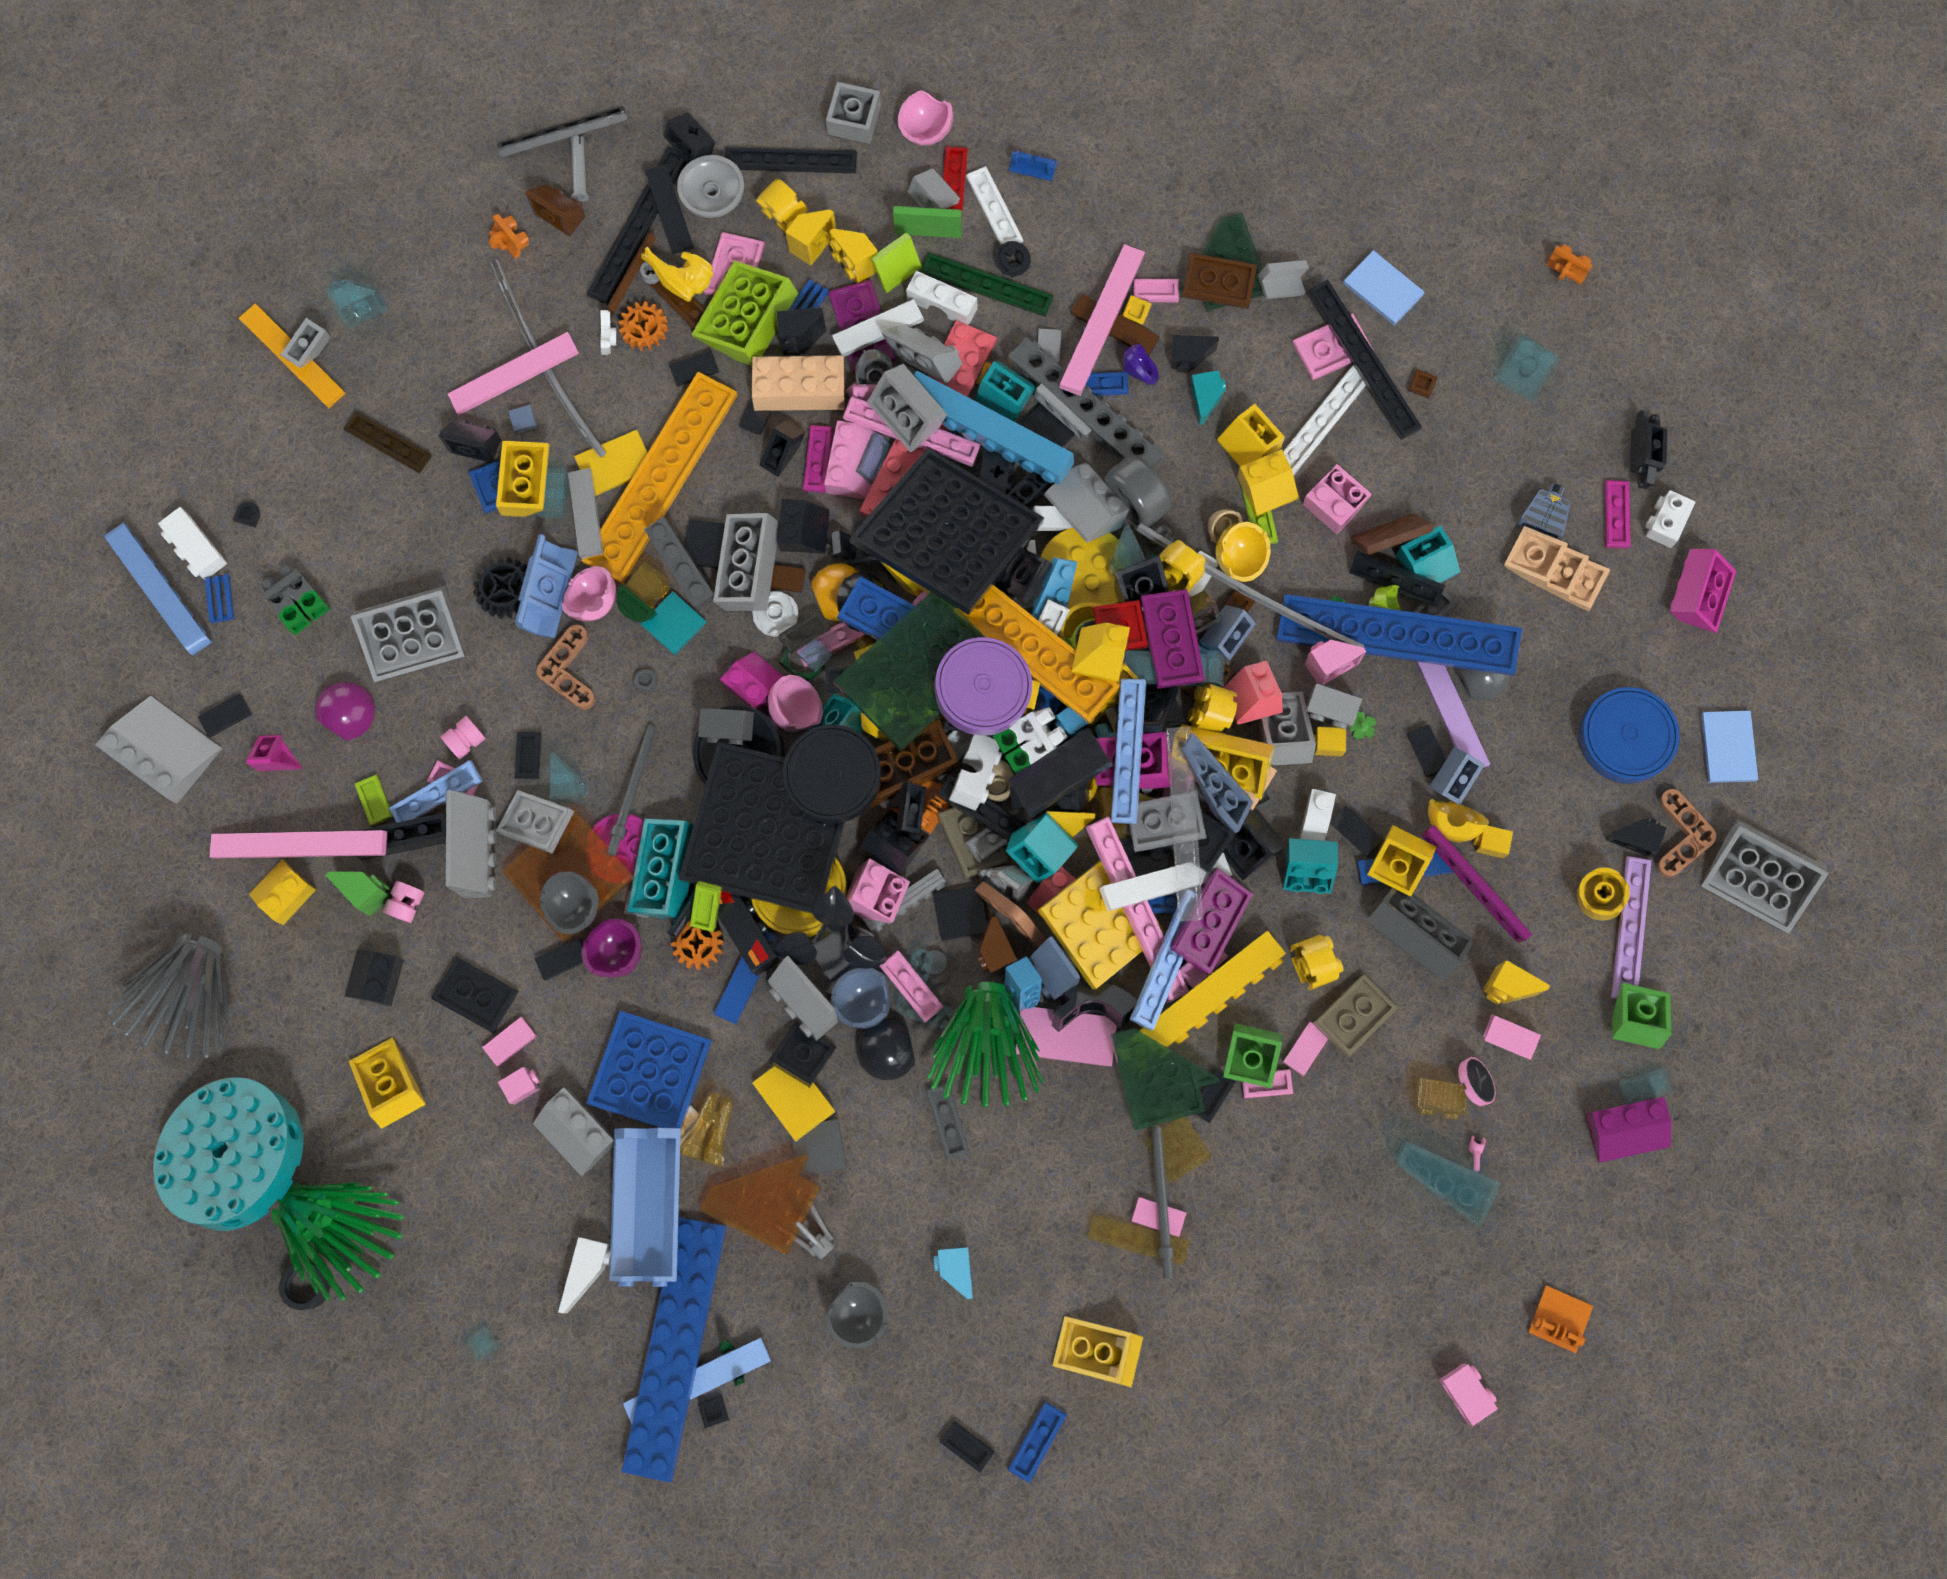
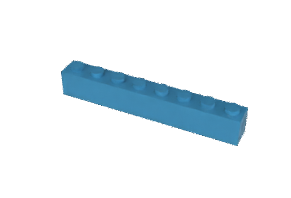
[913,370,1074,485]

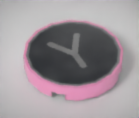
[1458,1057,1496,1106]

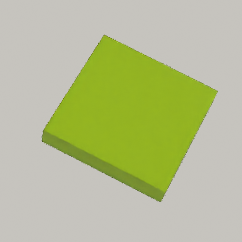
[870,233,922,293]

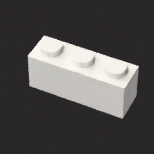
[158,507,228,580]

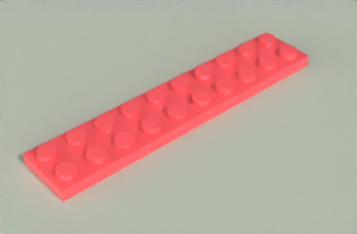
[859,320,997,517]

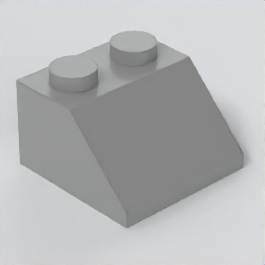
[1306,683,1362,730]

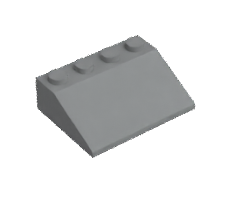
[351,586,464,682]
[96,696,222,804]
[446,790,496,898]
[1701,819,1829,934]

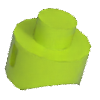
[1369,585,1402,611]

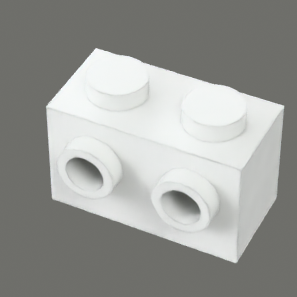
[1645,490,1695,548]

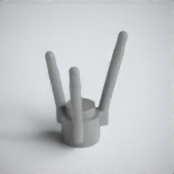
[775,1201,835,1260]

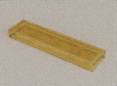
[1088,1215,1190,1266]

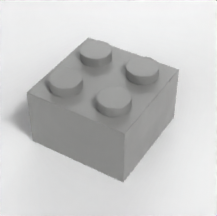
[826,82,881,144]

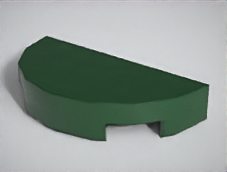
[616,584,658,623]

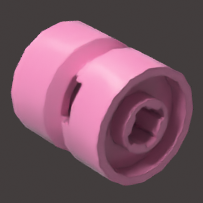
[440,716,486,759]
[382,881,425,924]

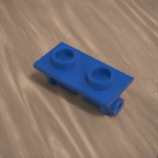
[1009,150,1057,181]

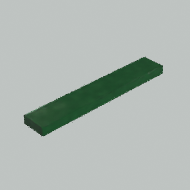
[920,252,1054,317]

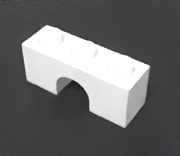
[906,271,977,325]
[949,735,1002,811]

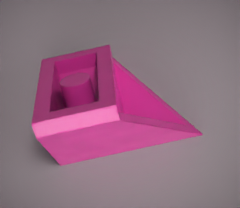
[246,735,303,771]

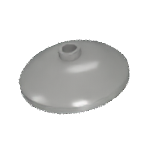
[677,155,744,218]

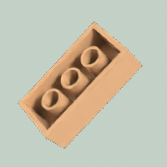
[752,356,845,411]

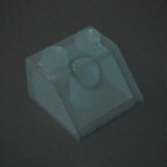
[324,279,389,330]
[1493,334,1562,403]

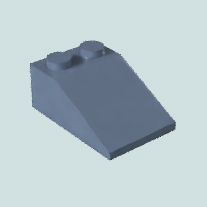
[1028,936,1080,1002]

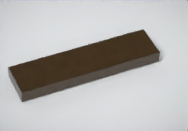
[343,411,432,474]

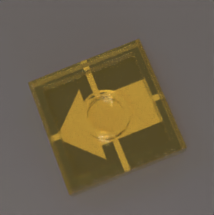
[1143,1115,1212,1184]

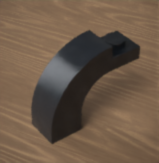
[1052,983,1138,1032]

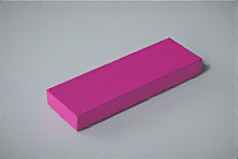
[803,425,833,493]
[1605,480,1631,549]

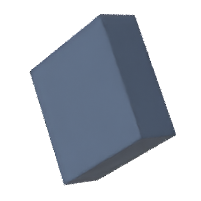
[509,405,537,434]

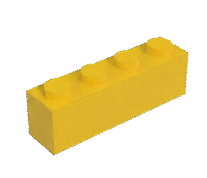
[1172,724,1275,800]

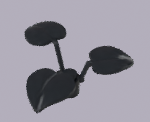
[775,886,887,969]

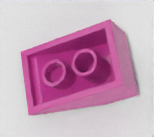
[1096,732,1173,789]

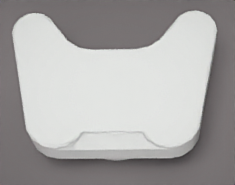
[601,310,616,355]

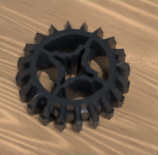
[473,557,527,619]

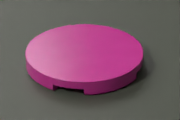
[586,814,644,884]

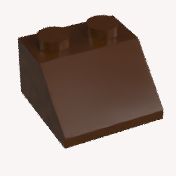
[525,184,586,237]
[976,916,1017,973]

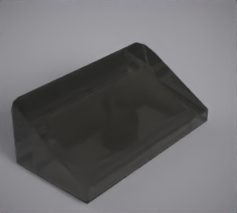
[778,610,831,654]

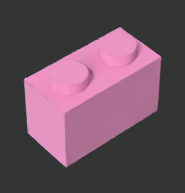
[1439,1363,1498,1426]

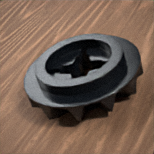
[995,241,1031,277]

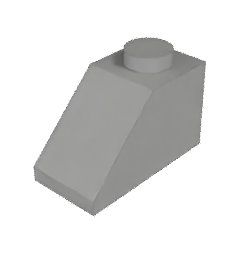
[280,318,331,368]

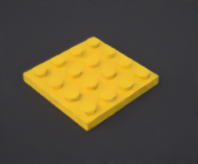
[1038,860,1165,989]

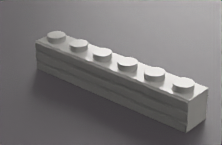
[863,869,946,933]

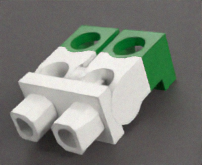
[992,708,1067,774]

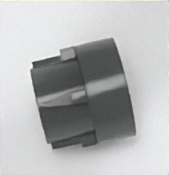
[855,349,894,385]

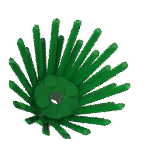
[927,982,1043,1108]
[271,1183,404,1301]

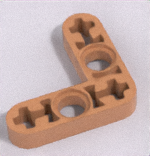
[537,625,595,710]
[1657,789,1717,878]
[975,881,1047,949]

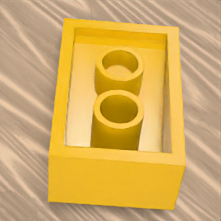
[349,1037,426,1129]
[1053,1316,1143,1388]

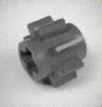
[1144,525,1175,553]

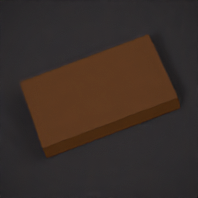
[1182,253,1257,309]
[1350,514,1434,555]

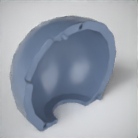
[831,968,890,1029]

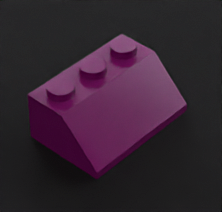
[1585,1097,1671,1163]

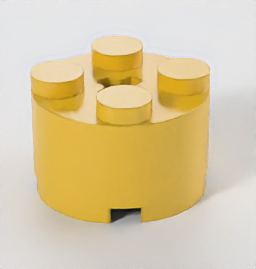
[755,178,808,233]
[1159,540,1206,593]
[1187,683,1237,734]
[1577,868,1630,921]
[1290,935,1343,990]

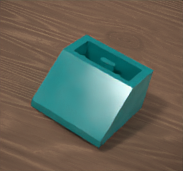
[975,361,1037,422]
[1396,525,1460,583]
[1006,813,1078,884]
[1283,838,1338,894]

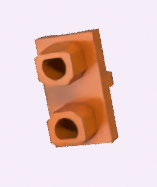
[488,214,529,259]
[1546,244,1593,285]

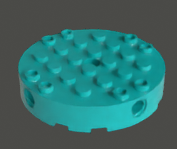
[154,1077,303,1231]

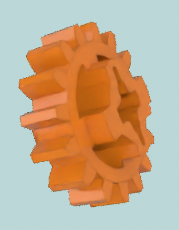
[618,301,668,351]
[671,921,725,971]

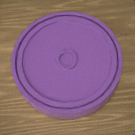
[934,637,1032,736]

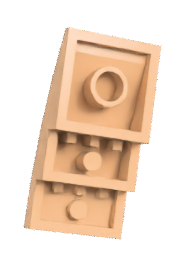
[1504,526,1610,612]

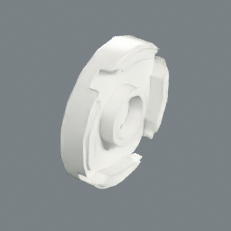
[752,591,799,637]

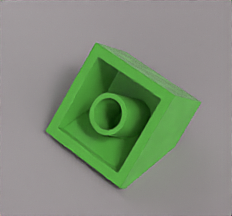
[326,872,392,916]
[1612,983,1672,1049]
[1223,1023,1283,1089]

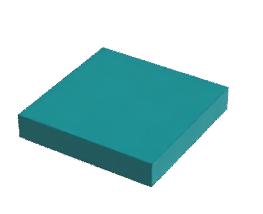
[641,591,707,656]

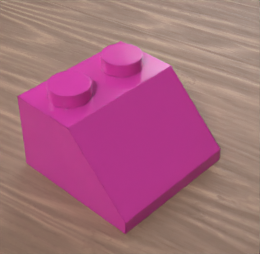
[720,652,784,711]

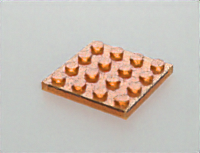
[502,807,635,942]

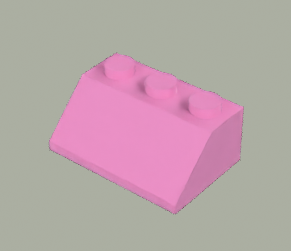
[824,420,884,500]

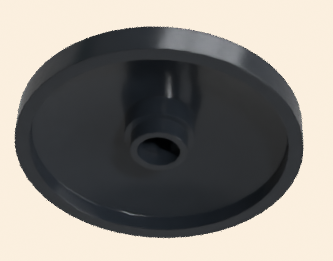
[693,705,784,785]

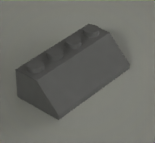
[1367,888,1474,981]

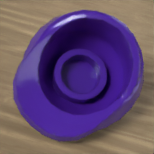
[1123,344,1159,385]

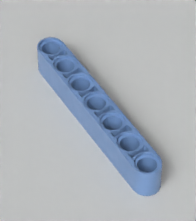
[104,522,212,656]

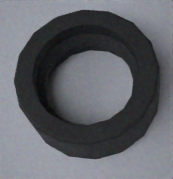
[279,1262,331,1310]

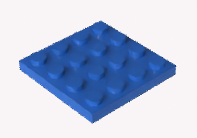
[586,1011,712,1130]

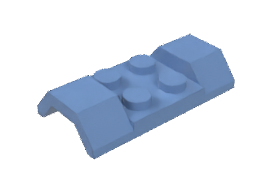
[515,534,578,638]

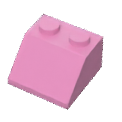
[1305,640,1366,685]

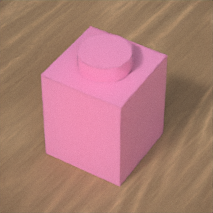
[498,1067,540,1105]

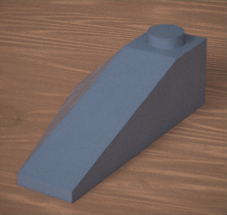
[1182,733,1253,833]

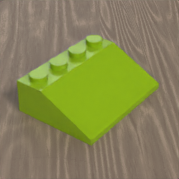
[691,261,798,366]

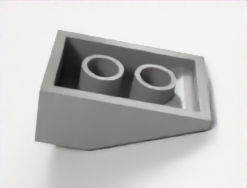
[1258,691,1316,766]

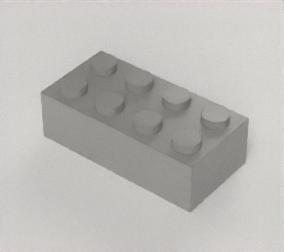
[713,513,779,611]

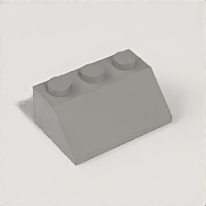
[882,325,963,384]
[867,364,947,452]
[1044,462,1129,543]
[768,956,838,1041]
[533,1087,614,1177]

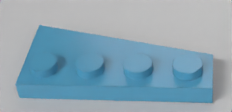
[1031,557,1077,638]

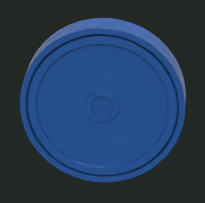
[1579,687,1680,784]

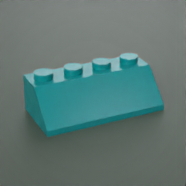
[627,819,694,920]

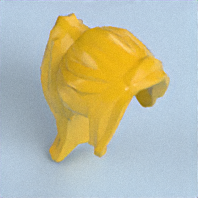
[641,247,714,302]

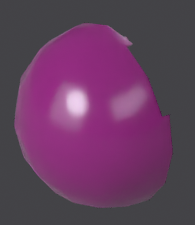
[314,682,375,741]
[581,919,643,978]

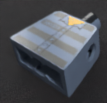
[1517,484,1570,540]

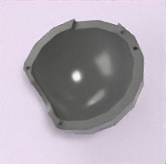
[1453,667,1512,701]
[540,872,599,934]
[824,1281,888,1349]

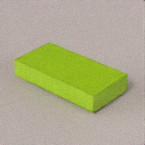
[355,775,394,827]
[690,881,722,932]

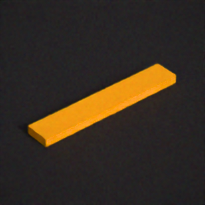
[239,303,345,408]

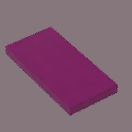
[828,279,896,373]
[1140,589,1205,689]
[1170,867,1253,975]

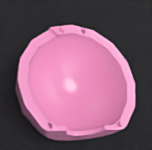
[898,90,954,146]
[561,566,617,621]
[768,675,823,732]

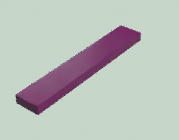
[1421,825,1532,943]

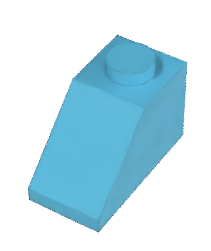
[934,1247,973,1299]

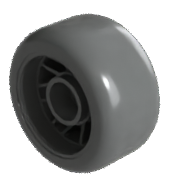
[1104,456,1172,527]

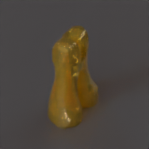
[680,1091,733,1168]

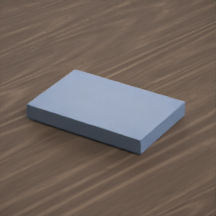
[1343,250,1425,326]
[1701,711,1758,783]

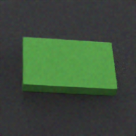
[893,206,962,238]

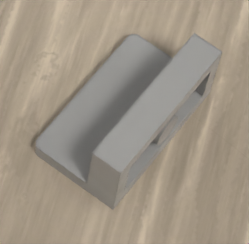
[908,169,960,209]
[1258,260,1309,299]

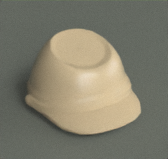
[1208,510,1243,544]
[986,760,1014,802]

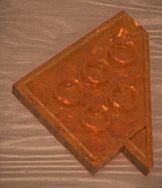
[700,1155,821,1255]

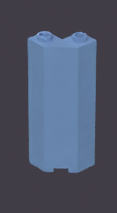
[609,1128,681,1287]

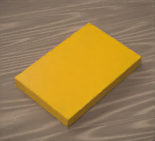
[574,430,647,496]
[752,1066,835,1142]

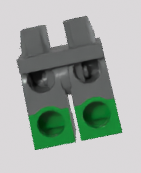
[261,564,331,636]

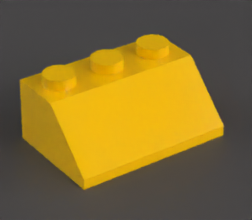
[496,441,549,517]

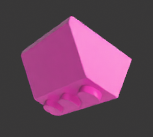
[1670,549,1736,633]

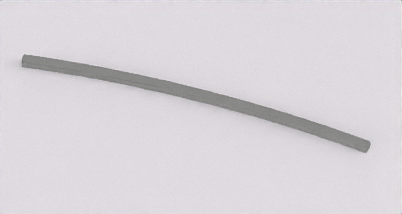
[490,259,607,457]
[1137,523,1364,648]

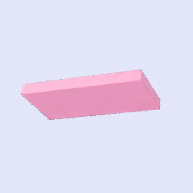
[1016,1007,1117,1067]

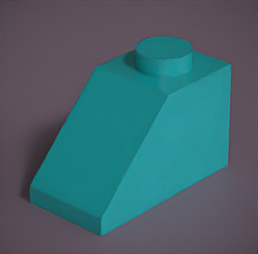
[1190,370,1226,425]

